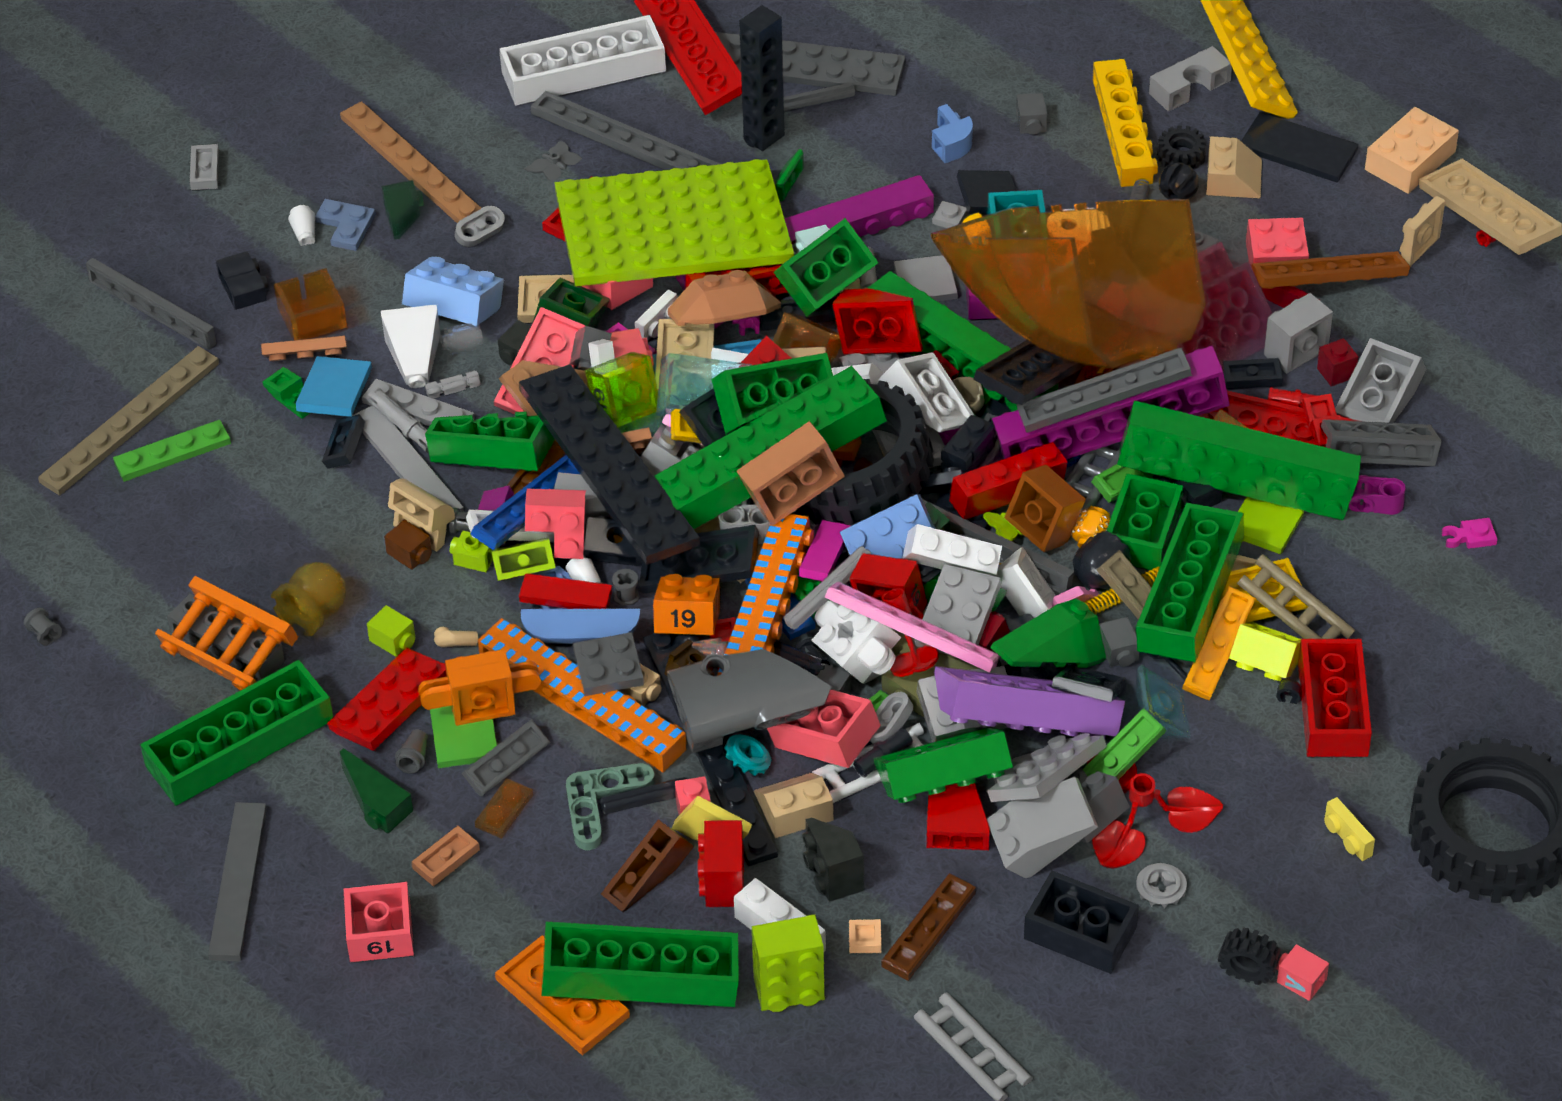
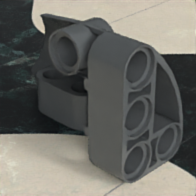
[667,649,832,753]

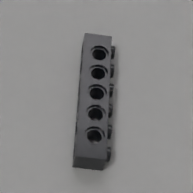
[739,5,785,152]

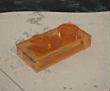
[475,778,533,839]

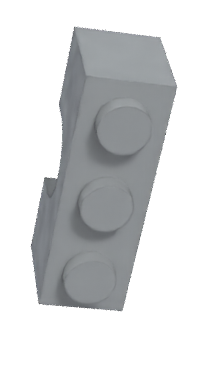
[1149,46,1232,111]

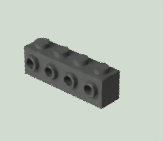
[167,594,285,682]

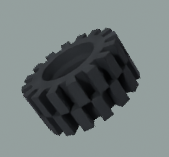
[1157,125,1206,169]
[1218,928,1281,985]

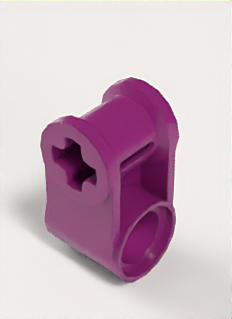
[1349,475,1406,515]

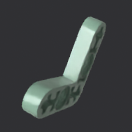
[566,763,655,850]

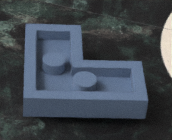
[315,199,376,251]

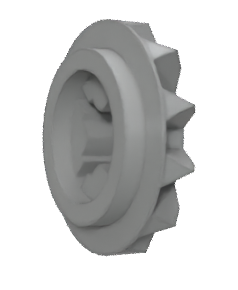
[1136,863,1187,909]

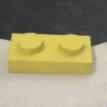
[1324,797,1375,861]

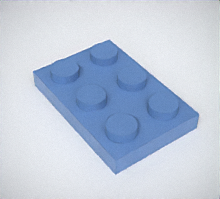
[840,494,935,559]

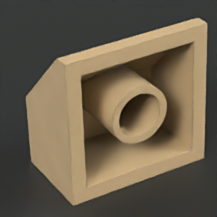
[1206,137,1262,198]
[754,773,833,838]

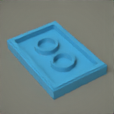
[296,356,372,417]

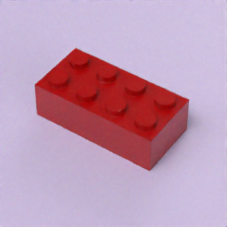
[1298,639,1372,757]

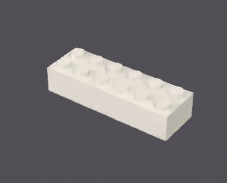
[500,15,666,105]

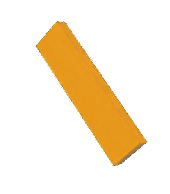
[1182,586,1256,701]

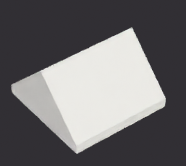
[995,547,1055,619]

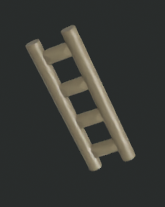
[1237,554,1355,639]

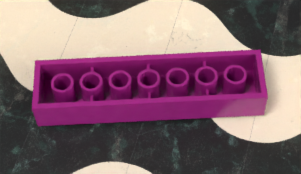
[992,346,1230,459]

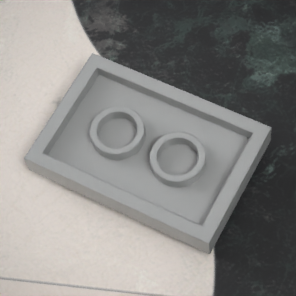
[914,564,1002,656]

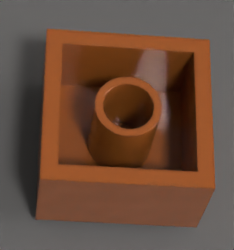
[1004,465,1086,552]

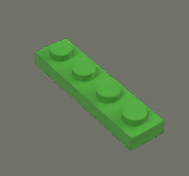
[113,420,231,482]

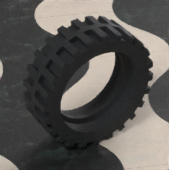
[797,379,934,525]
[1408,738,1562,903]

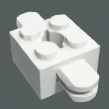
[812,601,901,683]

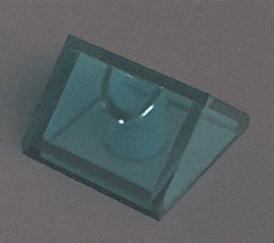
[1135,665,1190,739]

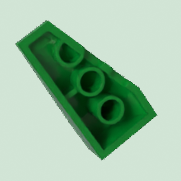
[990,598,1106,668]

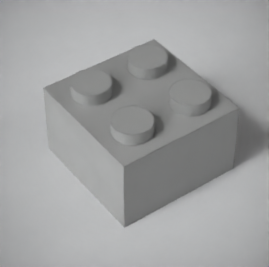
[1264,293,1333,374]

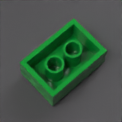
[773,218,879,317]
[1107,473,1183,570]

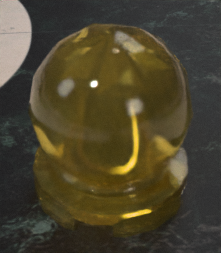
[271,562,346,636]

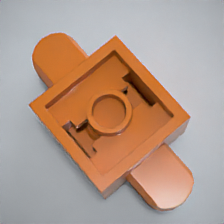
[418,649,541,726]

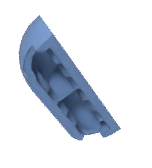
[521,609,640,644]

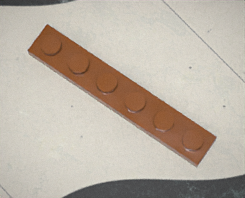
[1250,251,1410,289]

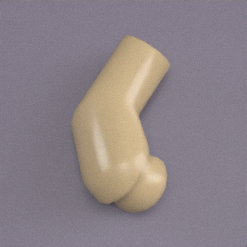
[434,627,478,648]

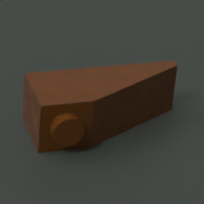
[601,819,694,912]

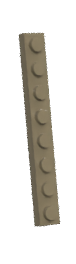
[38,346,219,496]

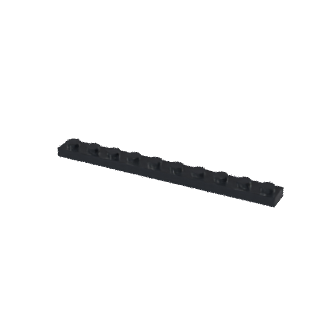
[643,633,778,866]

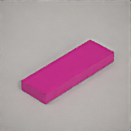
[799,520,851,581]

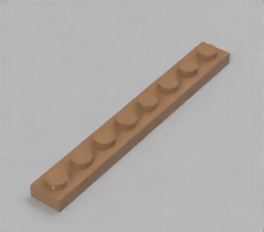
[340,101,481,223]

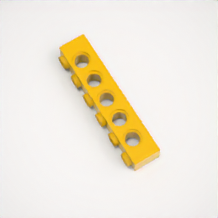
[1093,59,1158,187]

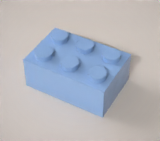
[402,257,504,326]

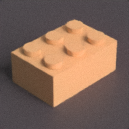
[1365,107,1459,194]

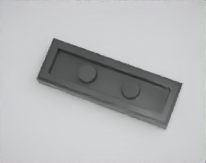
[461,719,551,796]

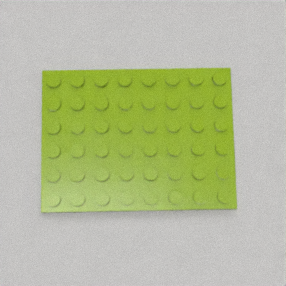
[554,159,794,287]

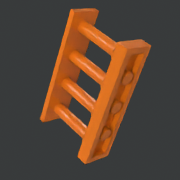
[155,576,298,691]

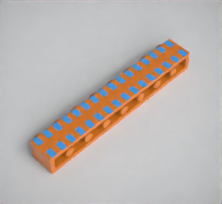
[717,514,814,676]
[478,618,687,773]

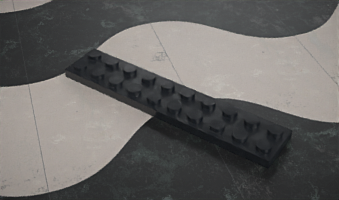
[519,364,700,565]

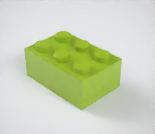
[751,915,825,1012]

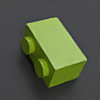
[491,537,556,581]

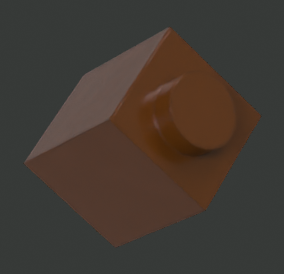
[384,519,432,570]

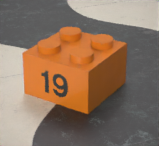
[653,574,720,635]

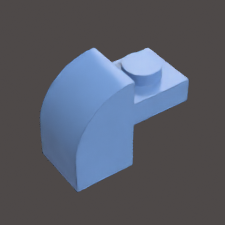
[932,104,973,163]

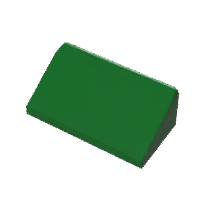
[774,149,804,202]

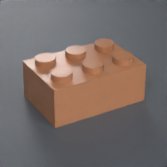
[736,421,845,526]

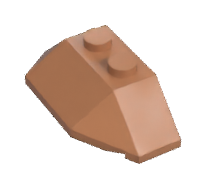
[668,270,781,326]

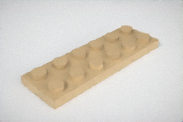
[1419,159,1562,255]

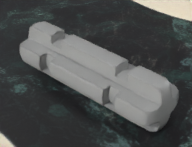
[425,370,480,399]

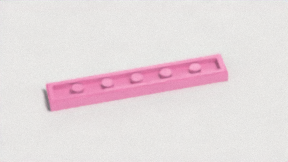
[825,582,1000,673]

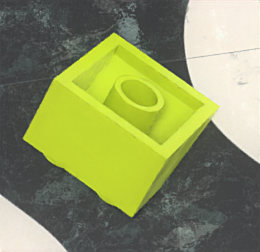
[1229,622,1301,681]

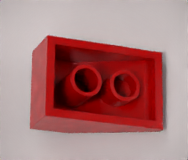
[833,288,923,354]

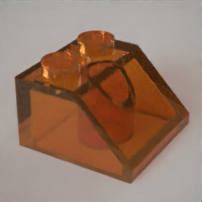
[773,312,841,364]

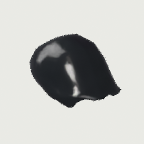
[1073,531,1132,589]

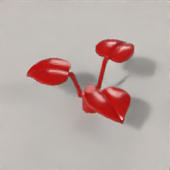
[881,588,939,677]
[1087,755,1223,868]

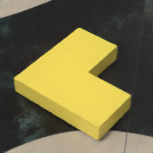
[672,796,752,841]

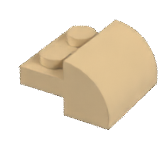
[388,478,455,552]

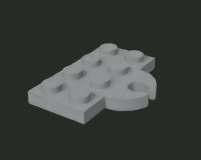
[987,733,1107,802]

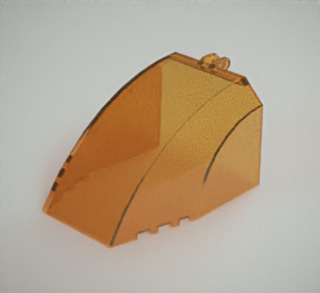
[931,199,1206,368]

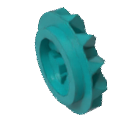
[724,735,771,776]

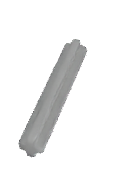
[784,546,871,630]

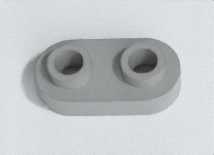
[455,206,505,247]
[870,692,913,744]

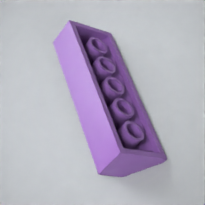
[934,666,1125,739]

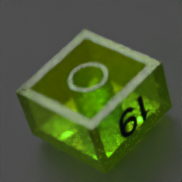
[585,352,662,427]

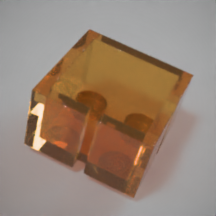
[274,268,347,341]

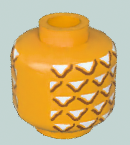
[1071,506,1111,548]

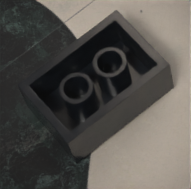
[1024,870,1139,974]

